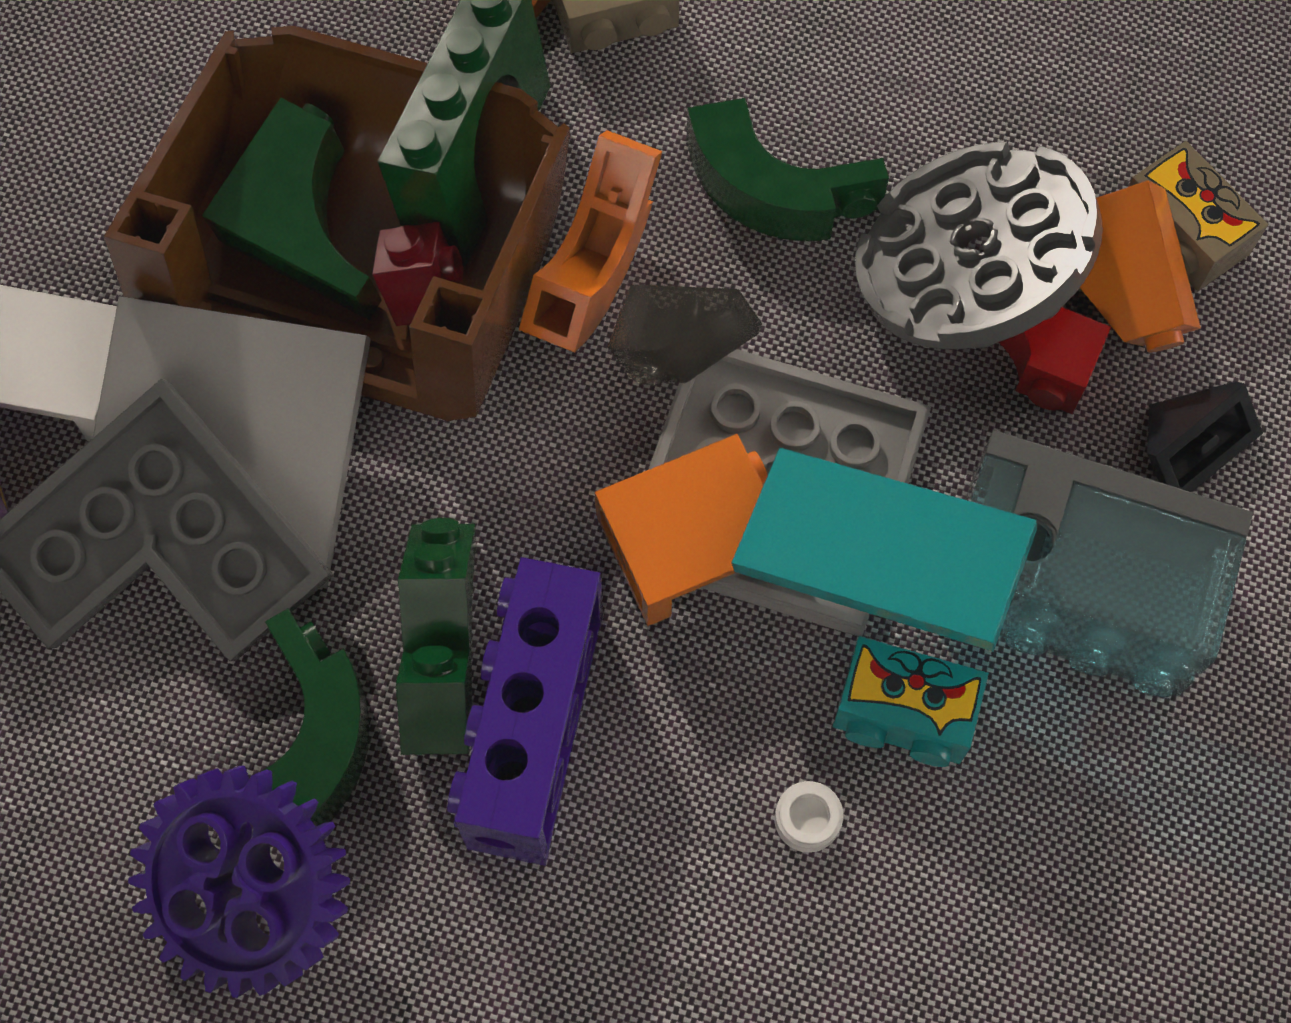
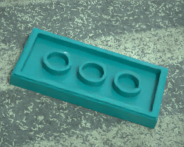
[732,447,1037,652]

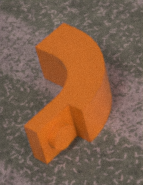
[519,130,663,353]

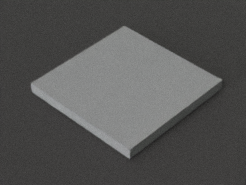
[93,296,371,589]
[648,337,932,637]

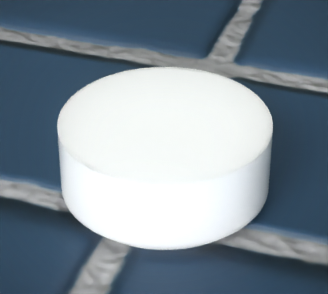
[774,781,843,853]

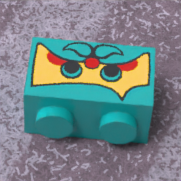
[832,636,989,767]

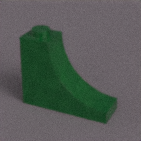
[202,98,382,320]

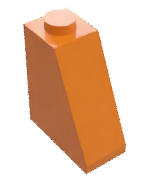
[1080,180,1201,353]

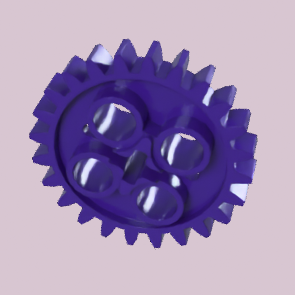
[128,765,350,998]

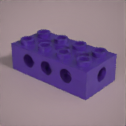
[447,557,603,866]

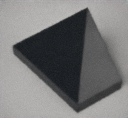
[1147,381,1263,492]

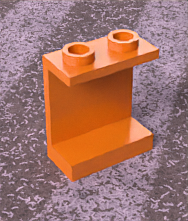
[595,434,768,626]

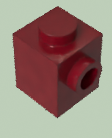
[372,222,463,326]

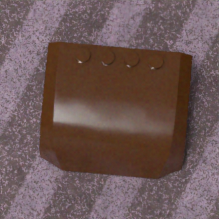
[104,26,570,421]

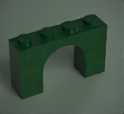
[377,0,551,266]

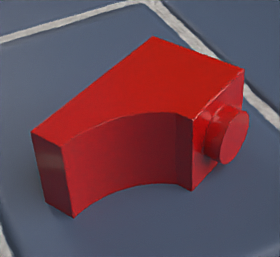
[998,307,1111,414]

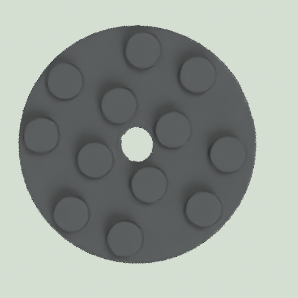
[855,142,1103,349]

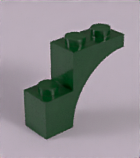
[396,518,476,755]

